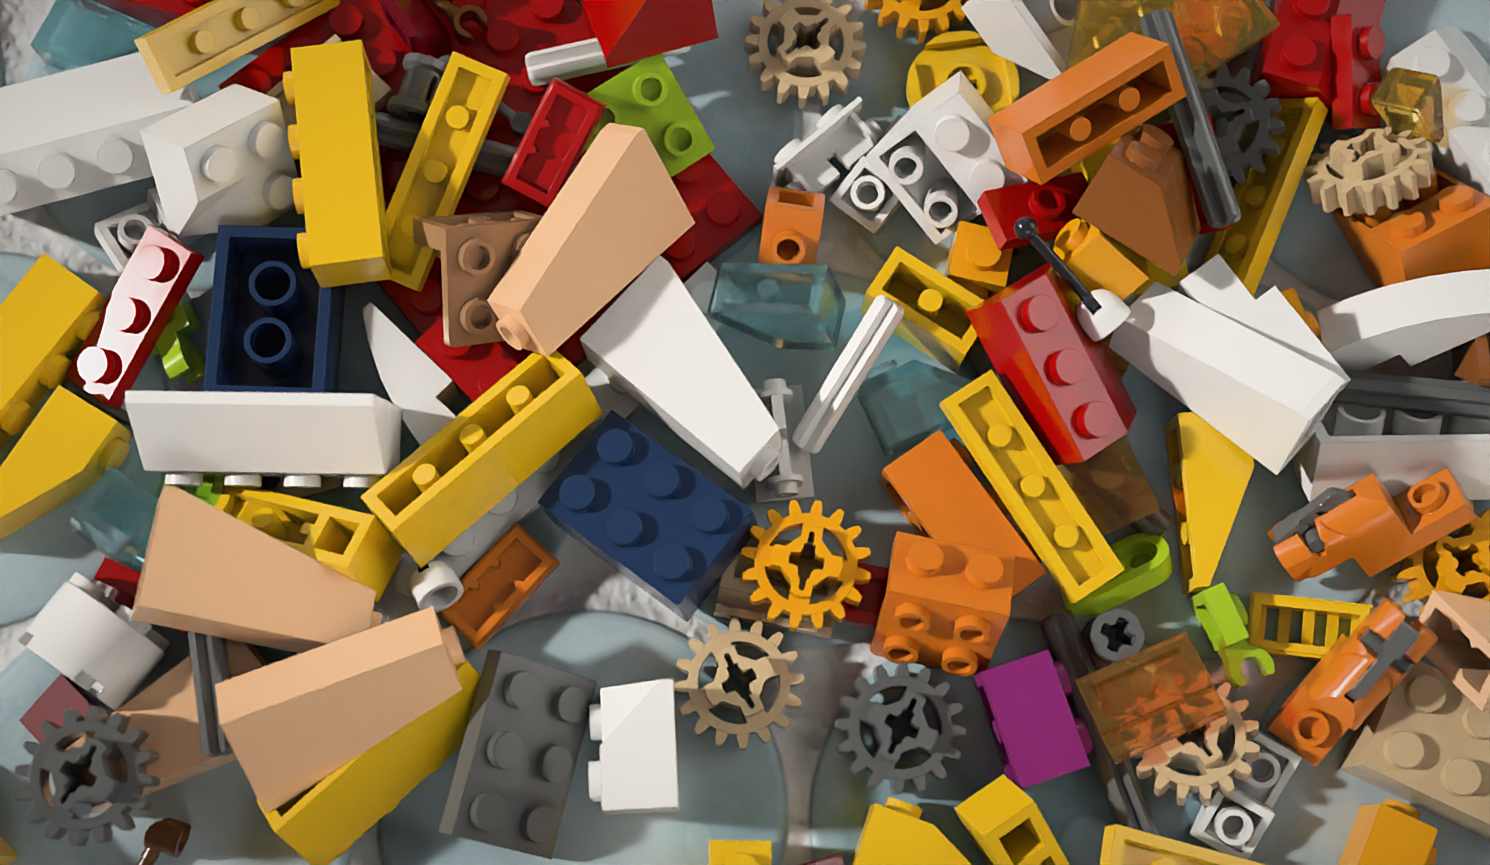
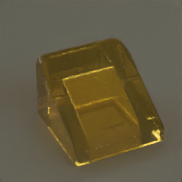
[1371,67,1444,143]

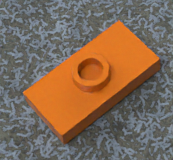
[437,522,560,651]

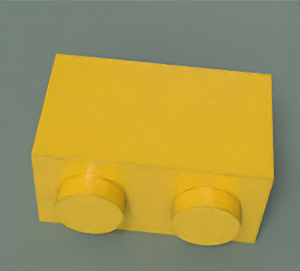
[860,246,984,373]

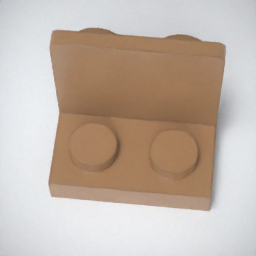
[413,209,543,347]

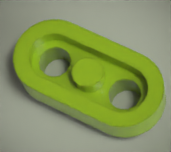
[1059,533,1173,616]

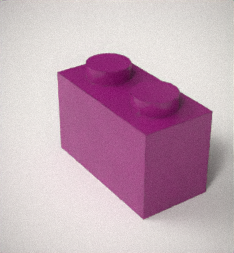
[972,650,1093,789]

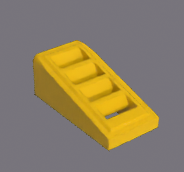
[1246,592,1373,662]

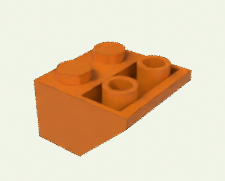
[1333,167,1490,288]

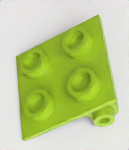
[586,54,716,177]

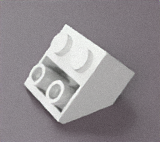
[866,71,1028,245]

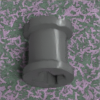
[386,53,447,123]
[1081,608,1145,668]

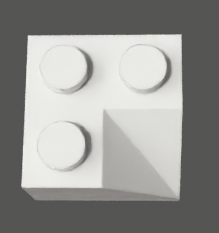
[140,83,298,237]
[588,679,679,815]

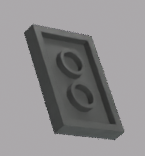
[438,649,597,859]

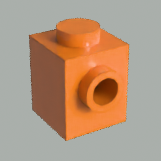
[756,186,826,280]

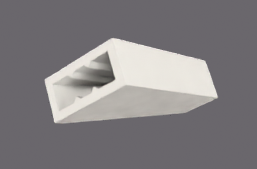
[580,255,782,489]
[1108,281,1345,475]

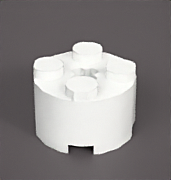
[17,572,170,711]

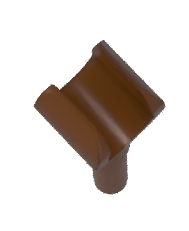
[425,0,488,46]
[136,817,191,865]

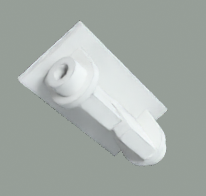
[772,96,883,193]
[754,378,815,504]

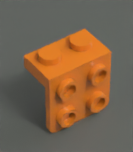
[870,531,1015,676]

